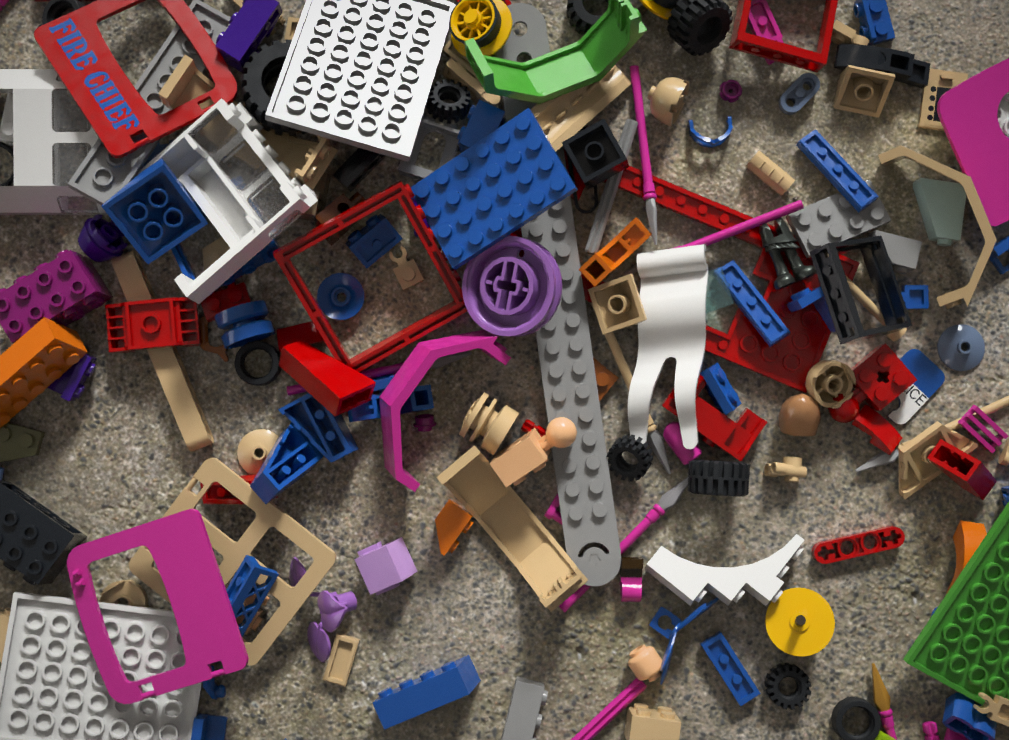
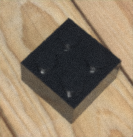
[562,119,629,190]

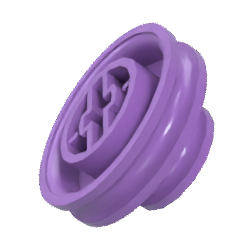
[462,236,562,337]

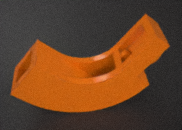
[578,217,652,287]
[945,520,987,596]

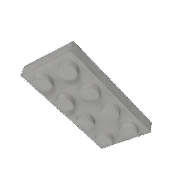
[785,179,891,259]

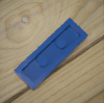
[700,631,761,706]

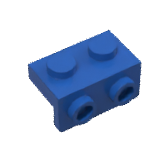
[700,363,742,415]

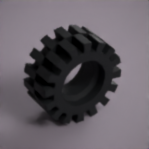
[427,79,471,124]
[606,435,653,482]
[765,663,812,710]

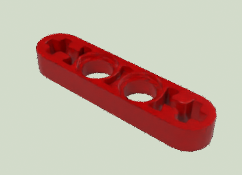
[811,526,905,564]

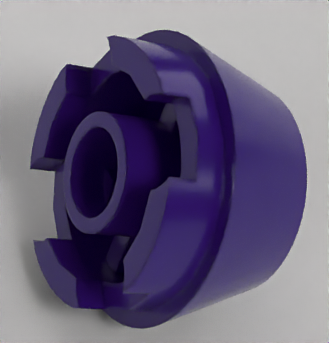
[78,214,128,262]

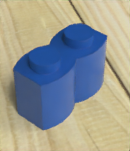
[942,692,997,740]

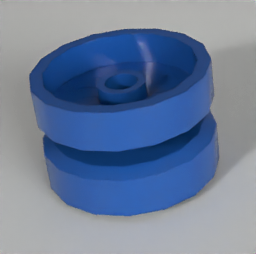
[214,300,276,349]

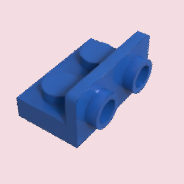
[853,0,895,46]
[345,214,403,269]

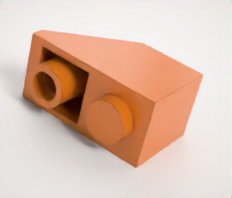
[435,499,474,556]

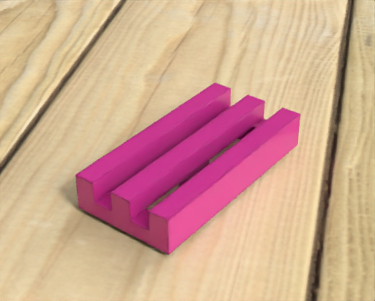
[958,405,1008,454]

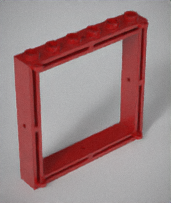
[273,181,468,372]

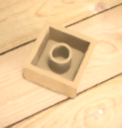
[624,703,681,740]

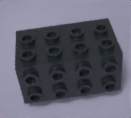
[0,480,87,586]

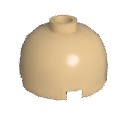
[647,77,690,126]
[805,360,856,408]

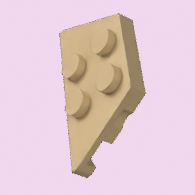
[899,421,978,499]

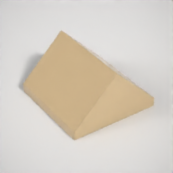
[833,65,895,118]
[588,274,647,335]

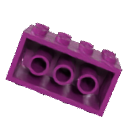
[0,250,113,343]

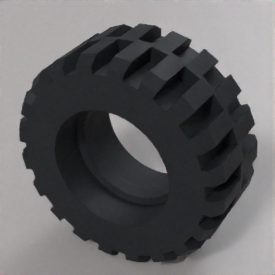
[241,39,308,136]

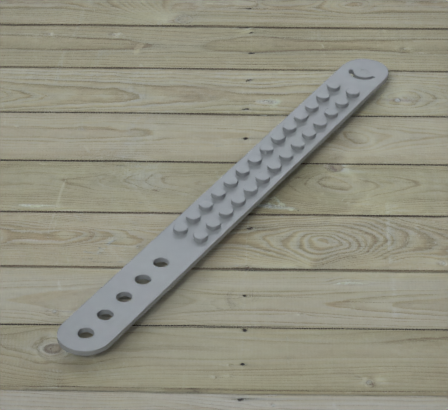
[496,3,621,586]

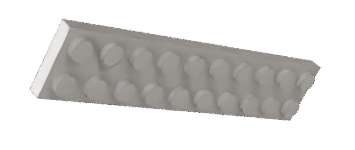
[68,0,231,205]

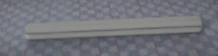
[585,119,638,255]

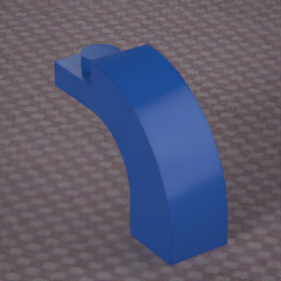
[348,384,434,423]

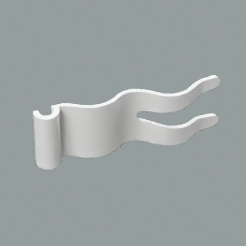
[628,244,709,449]

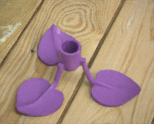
[289,557,357,663]

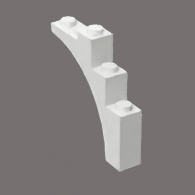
[645,534,804,606]

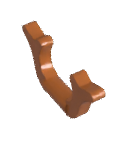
[199,315,229,362]

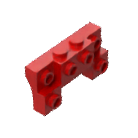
[662,375,767,462]

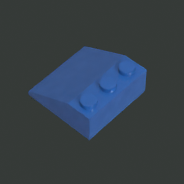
[101,158,208,264]

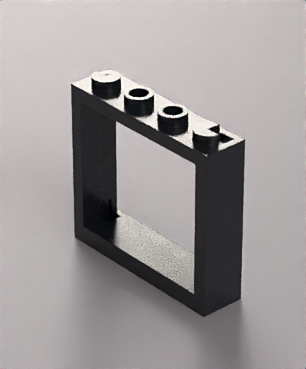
[810,236,912,345]

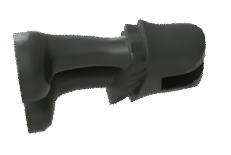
[759,218,816,290]

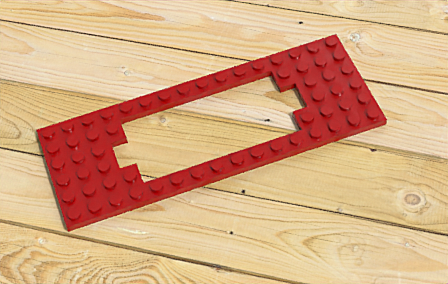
[508,147,860,393]

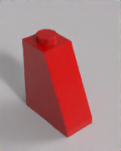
[927,439,997,500]

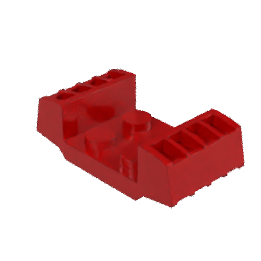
[105,297,201,353]

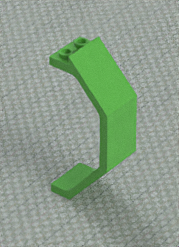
[464,0,647,104]

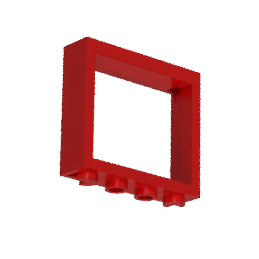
[729,0,838,73]

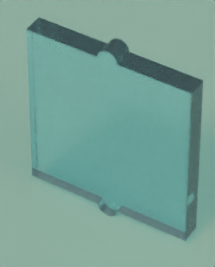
[706,267,734,314]

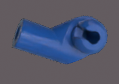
[203,666,226,700]

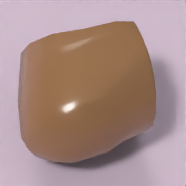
[778,393,821,436]

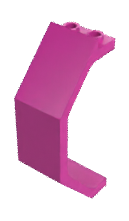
[379,329,511,492]

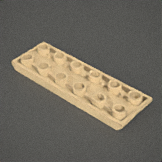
[531,65,631,152]

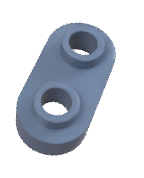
[778,73,820,115]

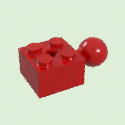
[828,343,917,423]

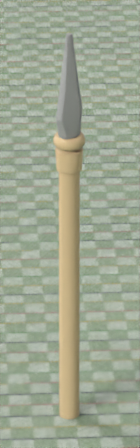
[591,303,671,474]
[855,395,1009,472]

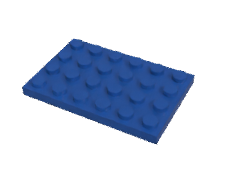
[410,108,578,270]

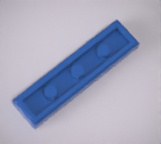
[796,129,879,213]
[713,260,790,347]

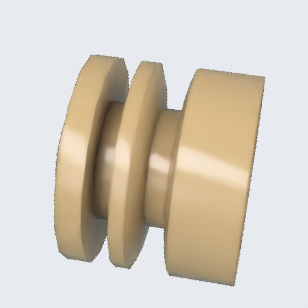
[459,392,519,455]

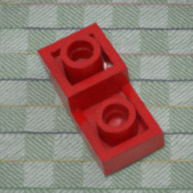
[852,404,902,455]

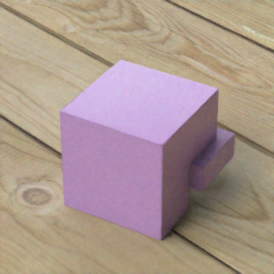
[355,537,418,595]

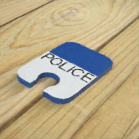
[879,349,945,425]

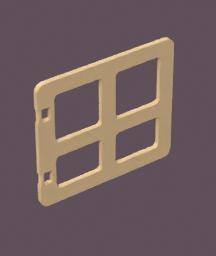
[129,458,336,666]

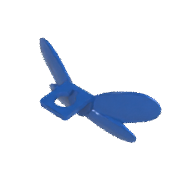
[649,597,719,685]

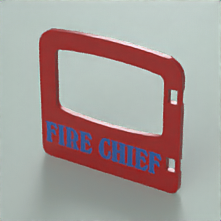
[34,0,237,158]

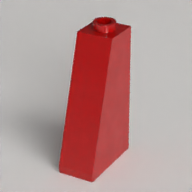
[279,340,376,417]

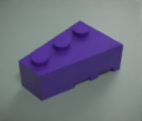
[215,0,283,74]

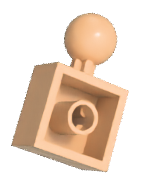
[490,417,577,487]

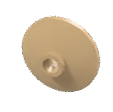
[237,429,279,475]

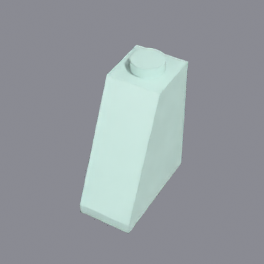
[913,178,966,246]

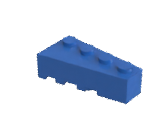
[373,655,481,729]

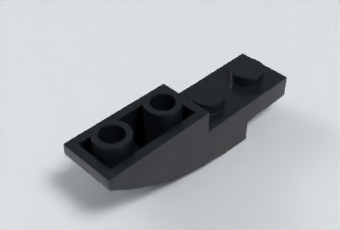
[834,44,930,89]

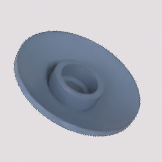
[937,324,985,371]

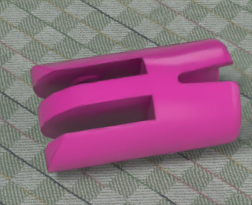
[663,421,702,465]

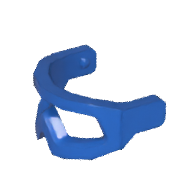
[688,116,733,148]

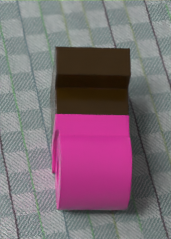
[620,557,644,602]

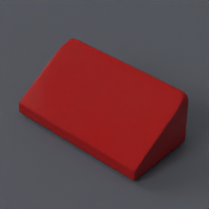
[276,321,324,352]

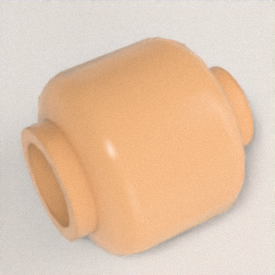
[628,644,662,682]

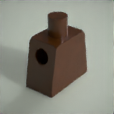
[315,192,365,246]

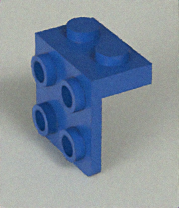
[786,286,836,332]

